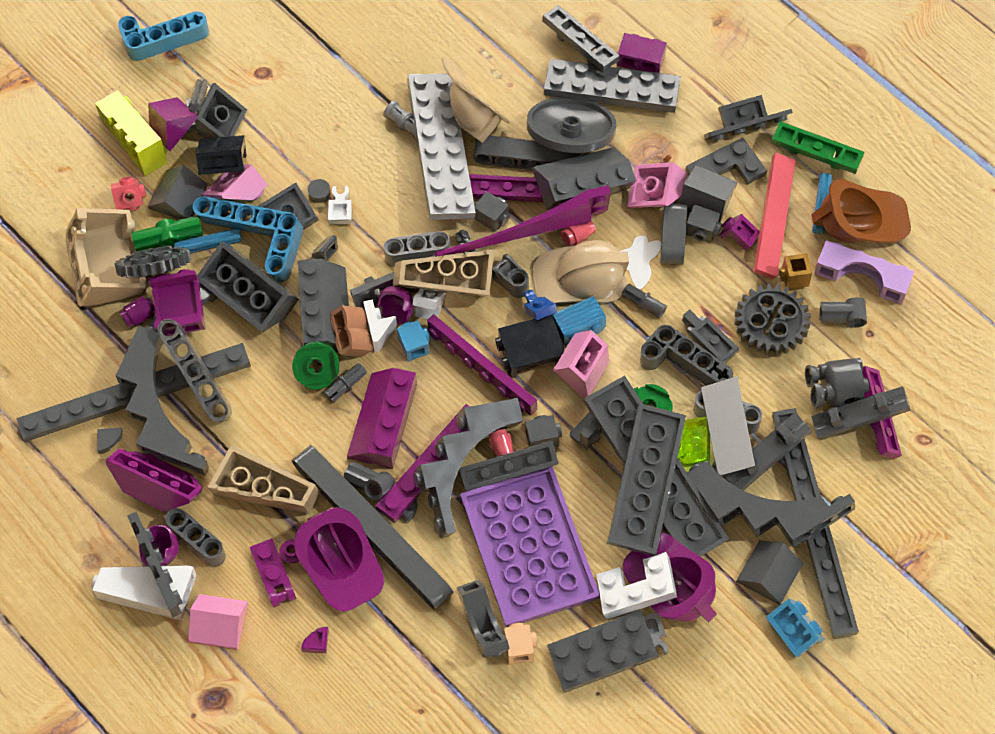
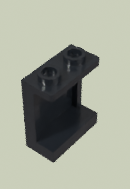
[196,135,247,175]
[495,314,565,378]

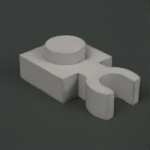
[643,612,668,655]

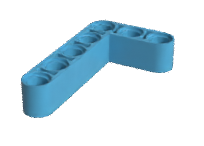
[193,197,303,282]

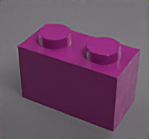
[617,33,667,73]

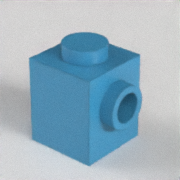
[397,320,430,362]

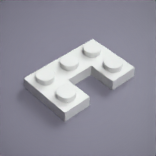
[596,552,677,620]

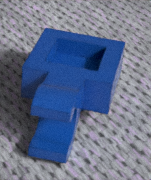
[522,290,557,320]

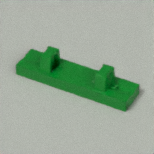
[771,121,865,174]

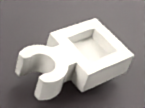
[328,186,352,224]

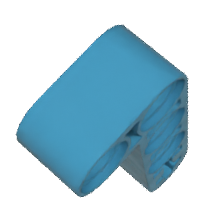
[118,11,209,61]

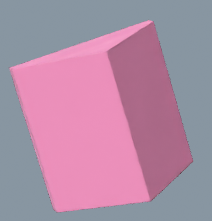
[188,594,248,650]

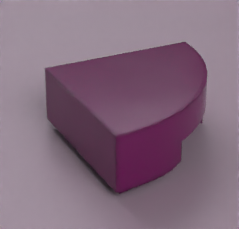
[301,627,329,653]

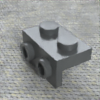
[570,412,603,450]

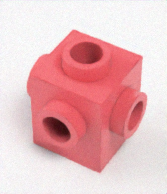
[111,177,147,211]

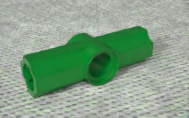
[131,216,203,252]

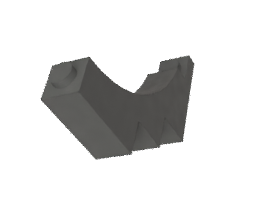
[116,326,209,476]
[687,461,855,548]

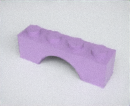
[814,240,914,305]

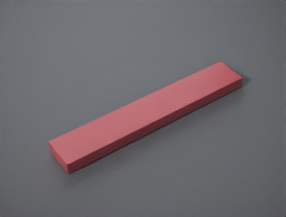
[753,153,796,280]

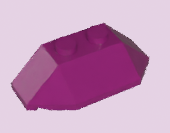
[105,449,202,512]

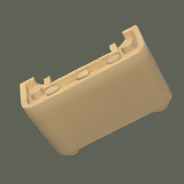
[66,208,147,307]

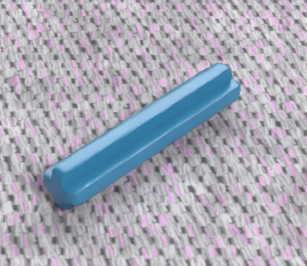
[812,173,832,234]
[174,228,242,253]

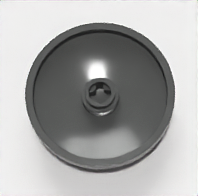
[526,97,617,153]

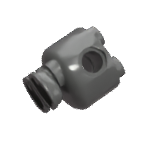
[805,358,869,409]

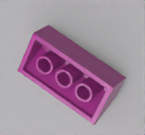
[347,368,417,469]

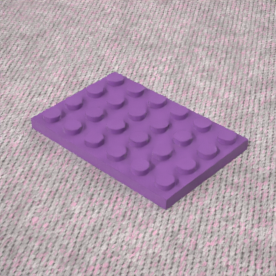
[460,466,600,628]

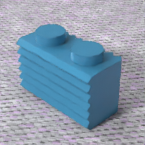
[552,296,606,345]

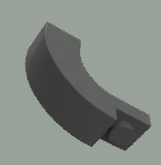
[456,579,510,657]

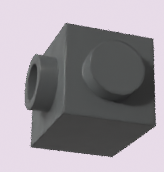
[474,191,510,232]
[686,205,722,243]
[525,415,562,447]

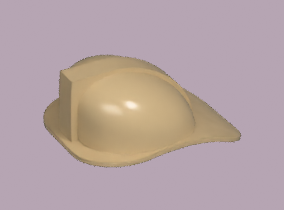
[442,57,510,143]
[533,240,629,304]

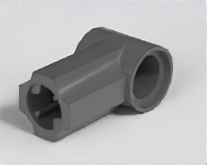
[819,297,867,328]
[344,461,395,500]

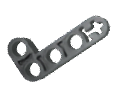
[640,325,733,386]

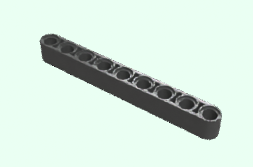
[292,445,454,610]

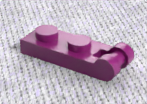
[250,538,297,608]

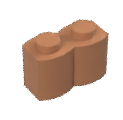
[330,305,373,357]

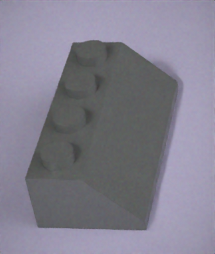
[532,147,637,210]
[197,241,299,332]
[298,258,349,353]

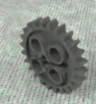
[114,246,191,278]
[734,283,811,356]

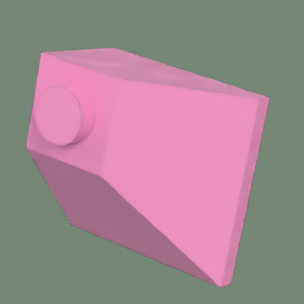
[627,162,687,208]
[202,164,268,200]

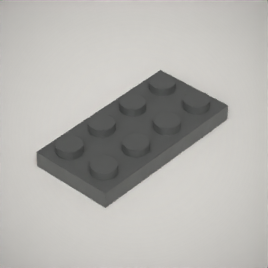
[547,610,659,693]

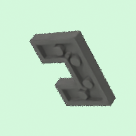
[685,138,767,185]

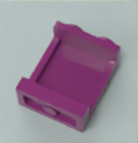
[149,269,206,337]

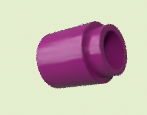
[120,296,155,328]

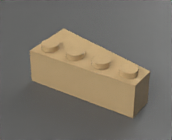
[393,249,494,297]
[208,445,320,514]

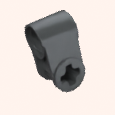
[491,254,529,298]

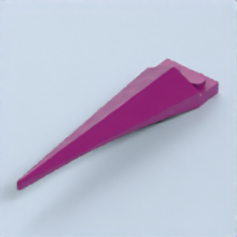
[435,185,611,257]

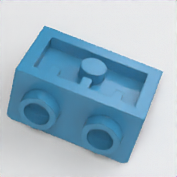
[766,599,825,657]

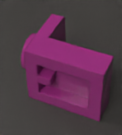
[719,214,760,250]

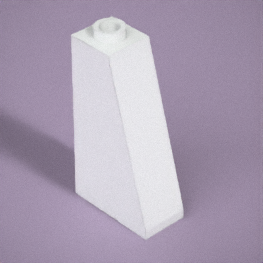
[92,565,197,620]

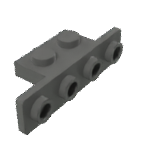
[704,95,793,141]

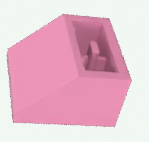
[553,330,610,398]

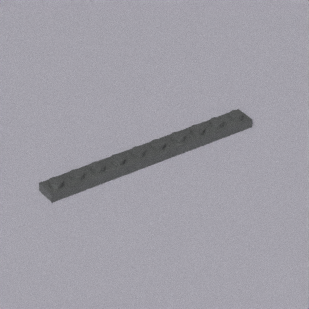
[17,343,251,442]
[772,408,859,639]

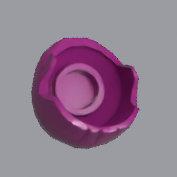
[378,286,415,325]
[139,525,179,566]

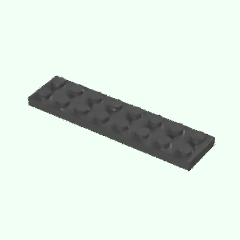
[583,375,729,557]

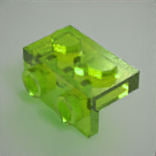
[677,416,710,468]

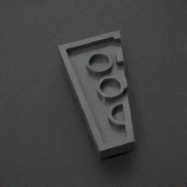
[127,512,183,617]

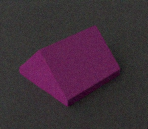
[148,97,198,151]

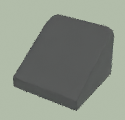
[312,235,338,261]

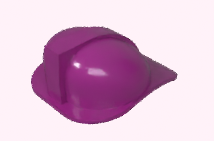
[294,507,384,611]
[623,533,717,623]

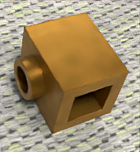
[779,253,812,289]

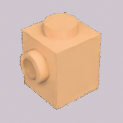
[504,623,537,664]

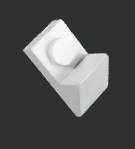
[412,289,446,319]
[364,300,397,352]

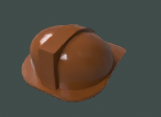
[811,179,911,243]

